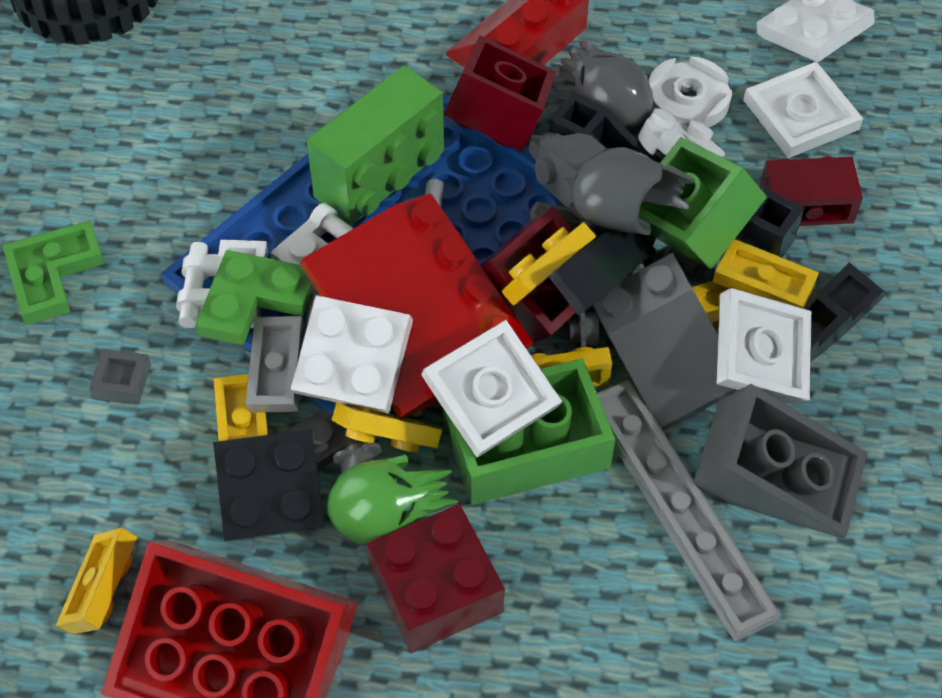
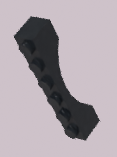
[549,92,804,258]

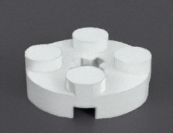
[649,57,732,127]
[638,108,725,158]

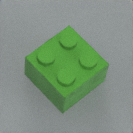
[638,137,767,270]

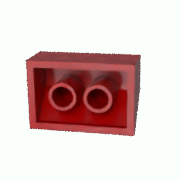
[446,0,589,67]

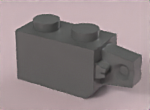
[529,132,606,222]

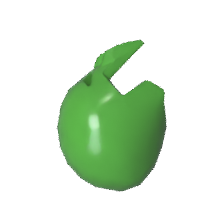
[327,455,458,545]

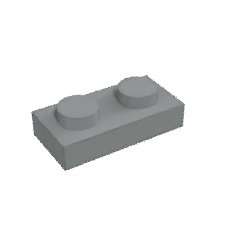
[246,316,305,412]

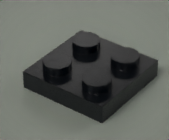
[213,429,325,542]

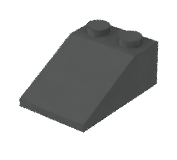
[593,253,738,430]
[693,384,868,538]

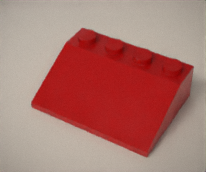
[300,193,533,419]
[101,540,359,698]

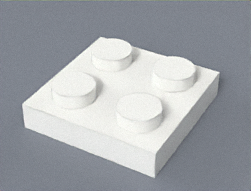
[756,0,874,62]
[743,62,863,158]
[717,288,811,405]
[291,295,413,414]
[421,320,562,458]

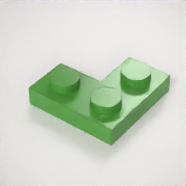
[2,220,105,325]
[195,250,314,346]

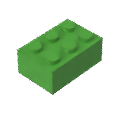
[306,65,444,226]
[443,358,615,505]

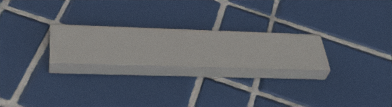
[597,379,781,642]

